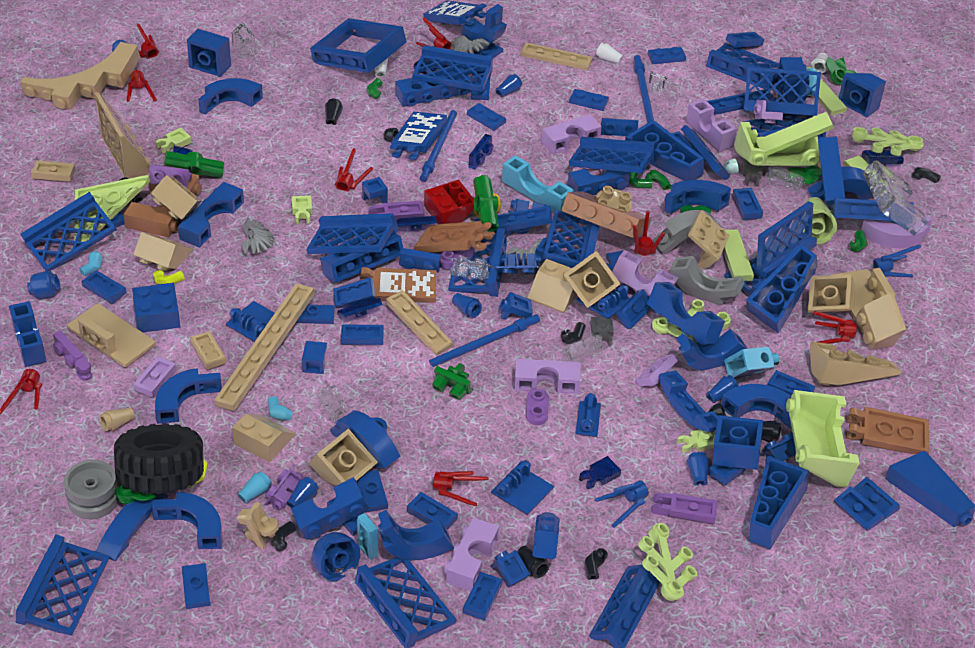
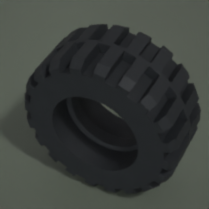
[114,423,204,494]

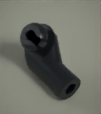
[912,167,941,183]
[560,322,586,344]
[271,521,296,552]
[585,548,608,580]

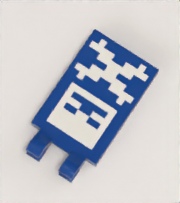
[423,0,486,25]
[390,111,448,160]

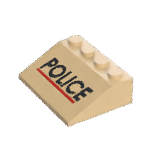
[95,92,150,179]

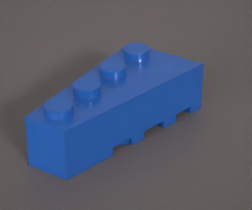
[625,120,704,181]
[746,244,818,333]
[749,456,809,549]

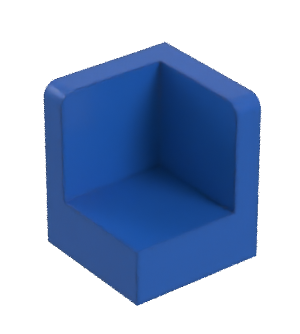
[362,177,388,203]
[302,341,327,374]

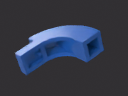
[461,4,507,47]
[198,78,263,115]
[808,167,879,201]
[664,180,731,213]
[677,329,748,371]
[155,368,222,424]
[721,384,792,430]
[330,410,401,469]
[152,492,223,549]
[378,510,454,560]

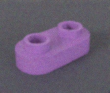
[440,246,475,269]
[526,389,549,425]

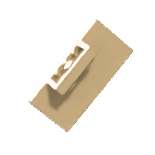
[832,268,896,333]
[67,303,156,367]

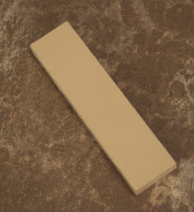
[521,42,593,71]
[386,290,453,356]

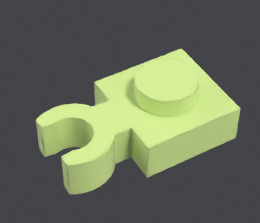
[156,128,192,153]
[292,196,312,224]
[677,430,715,452]

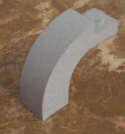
[653,210,722,254]
[669,256,744,304]

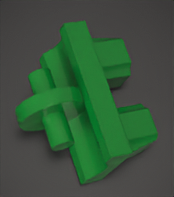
[432,363,473,400]

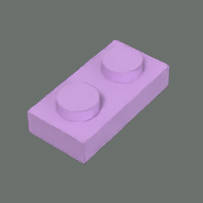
[635,354,677,387]
[133,356,176,398]

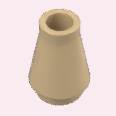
[99,407,135,432]

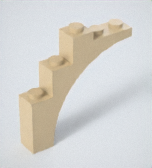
[20,42,140,109]

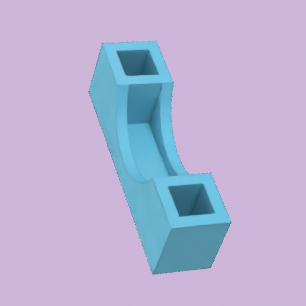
[502,155,574,213]

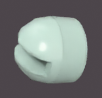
[724,158,739,174]

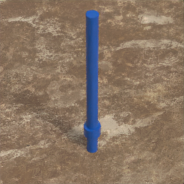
[634,55,654,123]
[420,110,457,182]
[429,314,540,367]

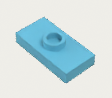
[357,513,379,560]

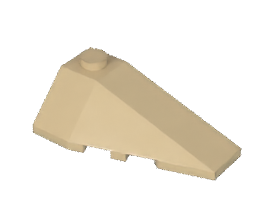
[810,341,902,386]

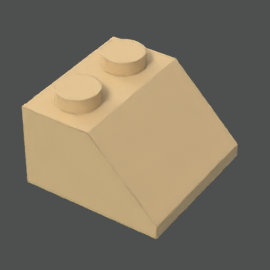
[151,175,202,220]
[133,232,193,271]
[563,251,620,308]
[527,259,577,313]
[808,274,856,313]
[857,292,906,350]
[232,414,296,462]
[309,428,378,486]

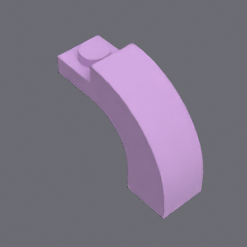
[861,215,932,249]

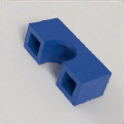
[567,163,630,195]
[9,301,47,367]
[291,477,370,540]

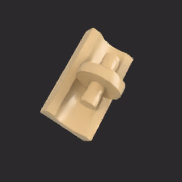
[237,502,279,549]

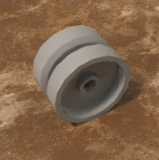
[64,459,119,520]

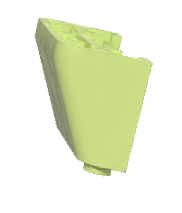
[734,122,820,166]
[786,390,860,488]

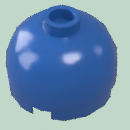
[312,532,361,581]

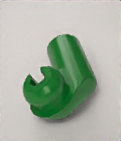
[367,78,383,99]
[646,170,671,190]
[629,172,652,189]
[849,230,868,252]

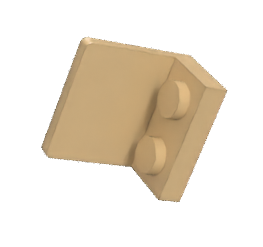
[688,210,730,269]

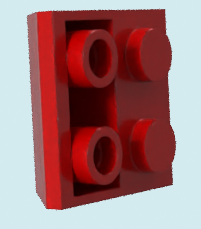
[424,179,474,224]

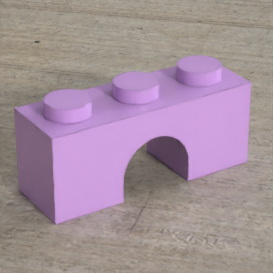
[686,98,737,151]
[541,114,602,155]
[612,250,678,296]
[514,359,580,394]
[444,518,499,591]

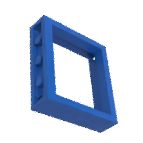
[310,18,407,73]

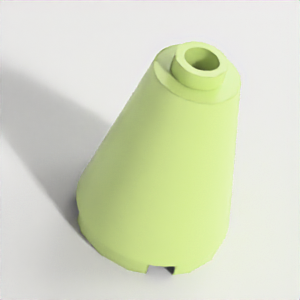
[797,197,837,244]

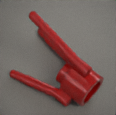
[416,18,452,50]
[128,24,159,59]
[126,69,157,102]
[335,148,373,192]
[633,211,665,256]
[813,311,857,344]
[0,369,42,414]
[433,471,489,506]

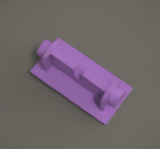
[150,164,192,189]
[264,464,303,510]

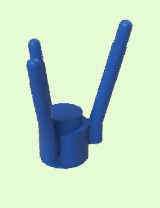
[873,244,921,277]
[595,480,649,528]

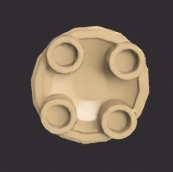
[596,186,632,212]

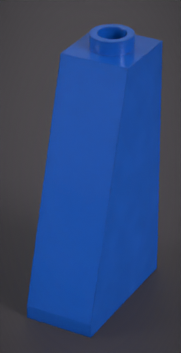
[885,451,975,527]

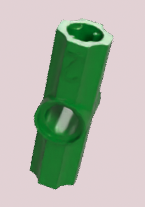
[164,151,224,178]
[473,175,499,232]

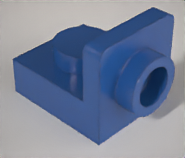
[499,292,533,320]
[490,550,530,587]

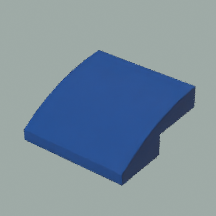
[834,476,900,531]

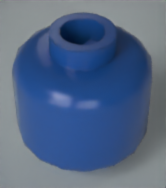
[27,270,61,299]

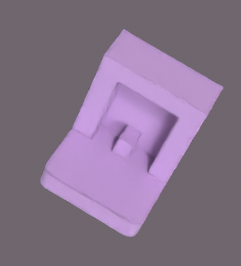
[754,100,783,123]

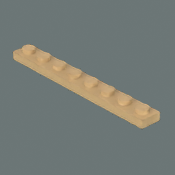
[214,283,315,411]

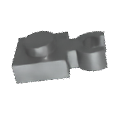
[742,159,762,186]
[591,317,614,347]

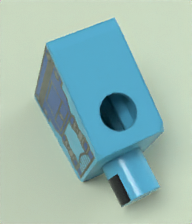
[724,347,779,379]

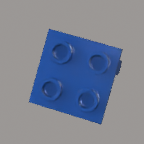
[496,253,542,274]
[575,285,630,319]
[226,301,275,342]
[491,460,554,515]

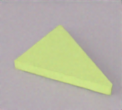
[74,175,150,242]

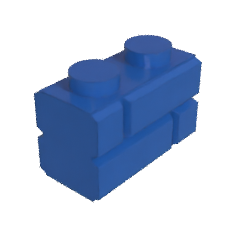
[533,512,560,559]

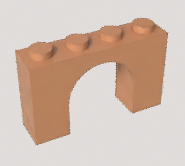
[123,174,202,238]
[561,191,652,238]

